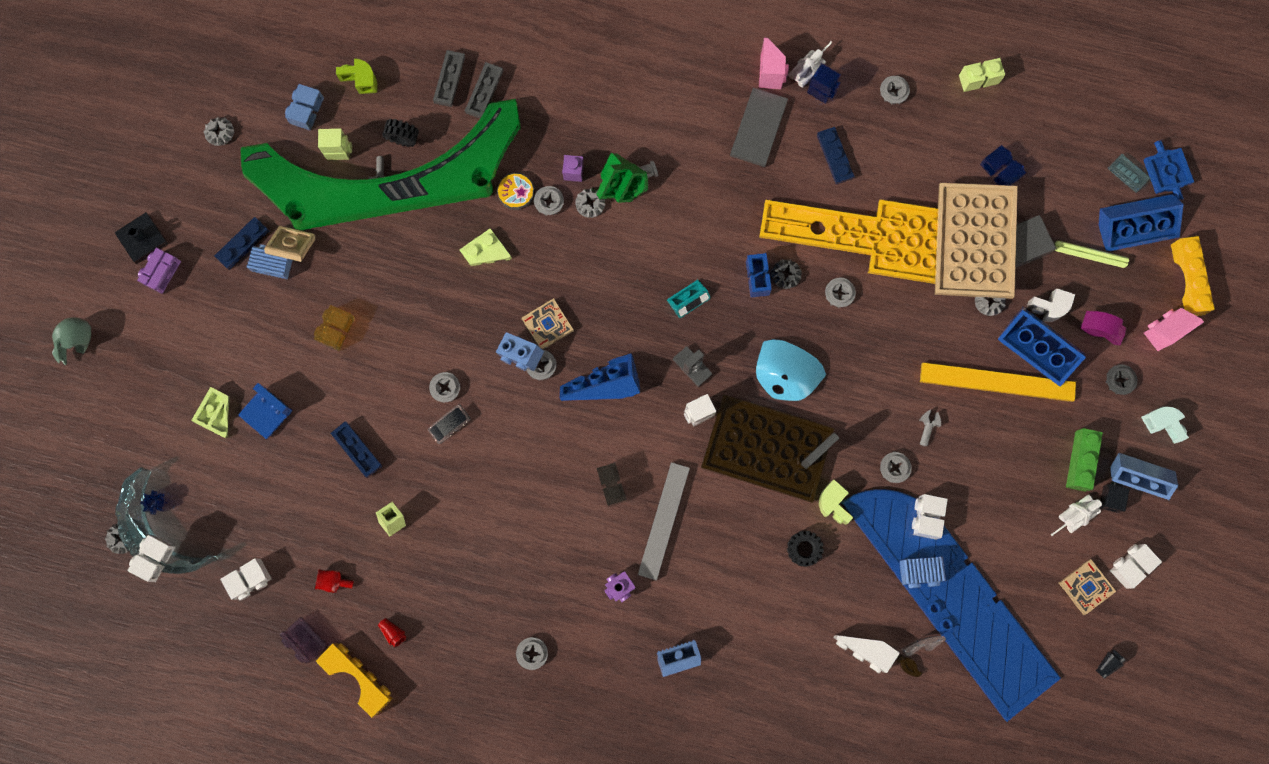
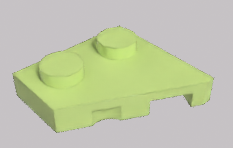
[460,229,512,266]
[191,387,229,438]

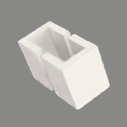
[684,394,716,427]
[912,494,947,540]
[127,535,175,582]
[1110,544,1162,589]
[220,558,272,601]

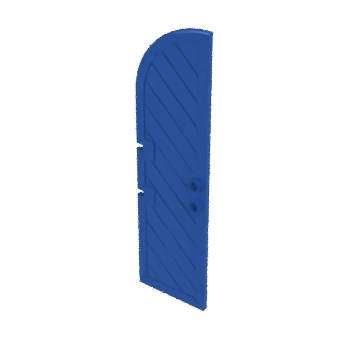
[841,489,1061,722]

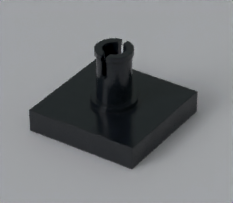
[114,212,168,264]

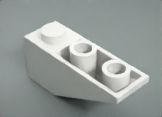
[833,635,899,674]

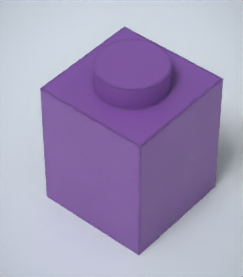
[562,155,584,182]

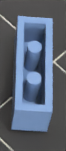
[1110,453,1178,500]

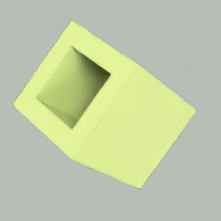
[376,502,406,537]

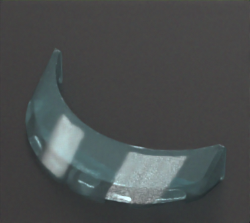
[115,467,218,574]

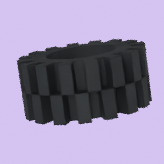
[382,119,419,147]
[787,531,824,567]

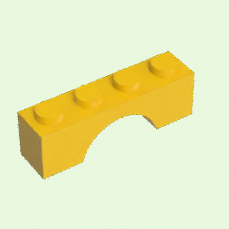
[1171,236,1215,316]
[316,643,393,718]

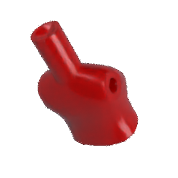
[315,569,353,593]

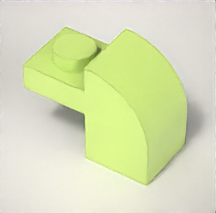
[819,480,853,525]

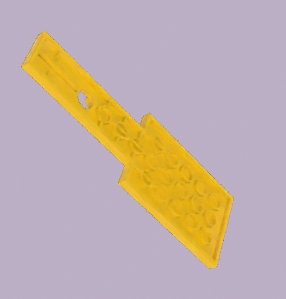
[759,200,938,284]

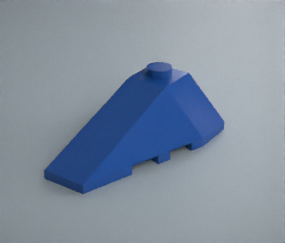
[560,353,640,401]

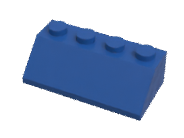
[1099,194,1184,252]
[998,307,1086,386]

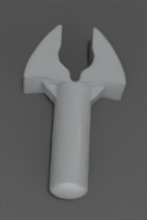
[369,156,385,179]
[919,410,941,446]

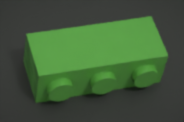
[1066,428,1103,492]

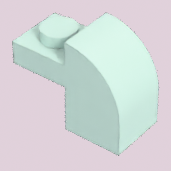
[1141,407,1189,444]

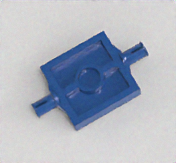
[1143,140,1194,201]

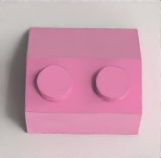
[759,38,789,89]
[1144,308,1204,351]

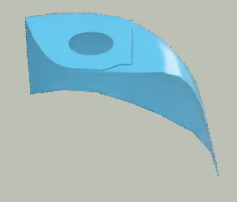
[756,340,826,401]

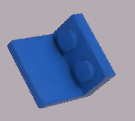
[239,383,293,439]

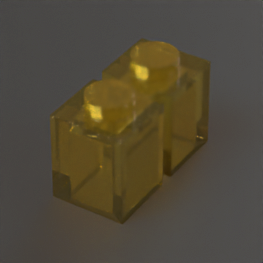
[314,305,355,351]

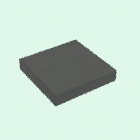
[801,433,839,469]

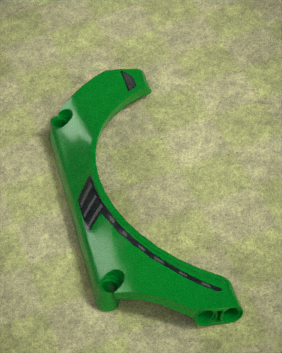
[241,99,521,231]

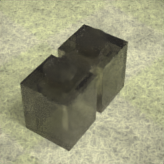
[597,463,627,508]

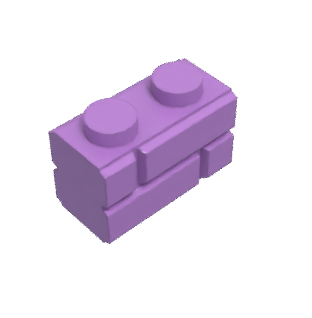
[137,248,181,294]

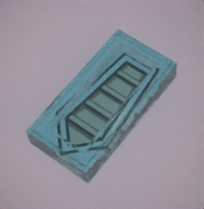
[1108,154,1150,193]

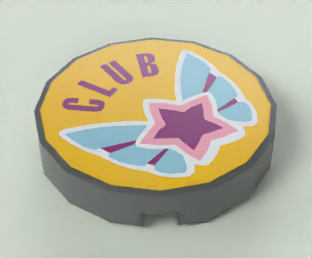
[497,173,535,210]

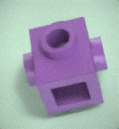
[604,571,635,602]

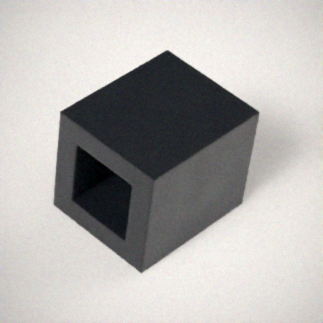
[1099,482,1130,513]

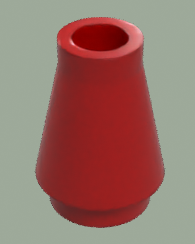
[378,618,406,648]

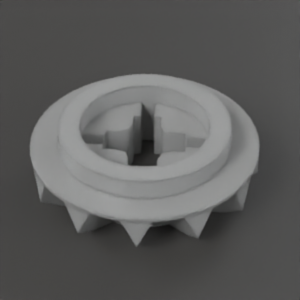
[880,76,910,105]
[203,116,234,146]
[534,186,564,216]
[575,188,605,218]
[825,278,856,308]
[975,297,1006,316]
[527,350,556,381]
[429,372,460,403]
[880,452,911,483]
[105,522,137,554]
[516,637,548,670]

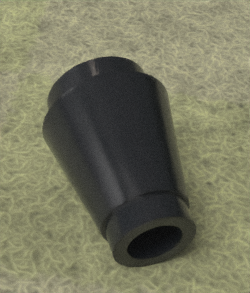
[1095,649,1126,679]

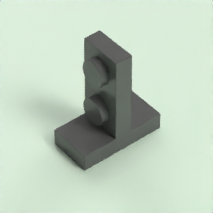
[673,346,712,387]

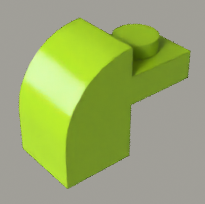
[336,59,377,94]

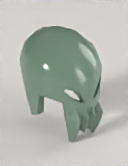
[52,317,91,365]

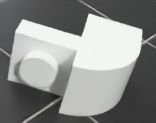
[1026,289,1075,322]

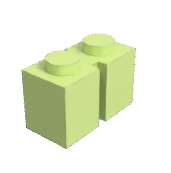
[959,58,1005,92]
[318,129,352,160]

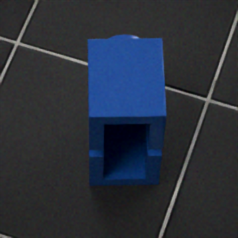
[746,253,772,298]

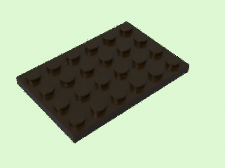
[701,394,834,503]

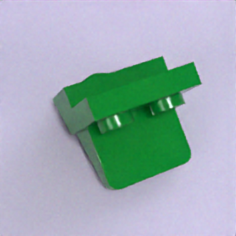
[596,153,648,203]

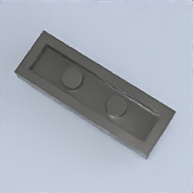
[433,50,465,107]
[465,62,503,118]

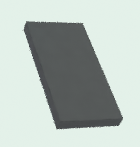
[730,88,788,167]

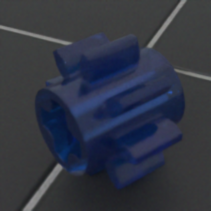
[140,490,167,515]

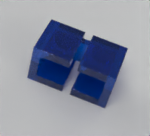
[807,63,841,104]
[980,145,1027,186]

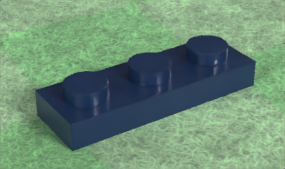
[817,127,854,185]
[214,217,269,270]
[330,421,382,478]

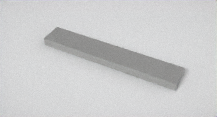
[638,462,690,581]

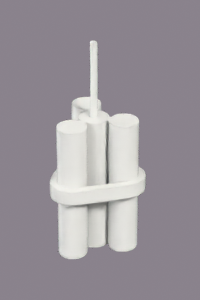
[788,41,832,88]
[1051,495,1102,536]

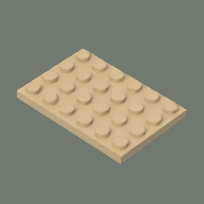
[935,183,1017,299]

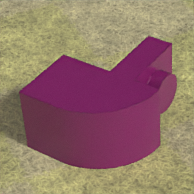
[1081,311,1126,345]

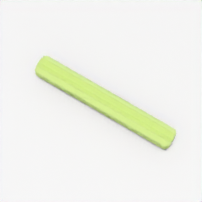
[1054,240,1129,268]

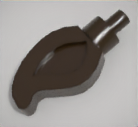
[897,655,923,677]

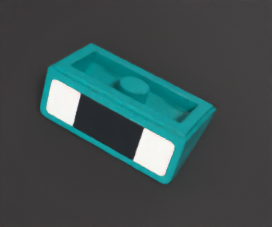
[667,280,710,318]

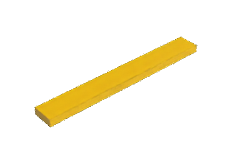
[920,363,1076,402]

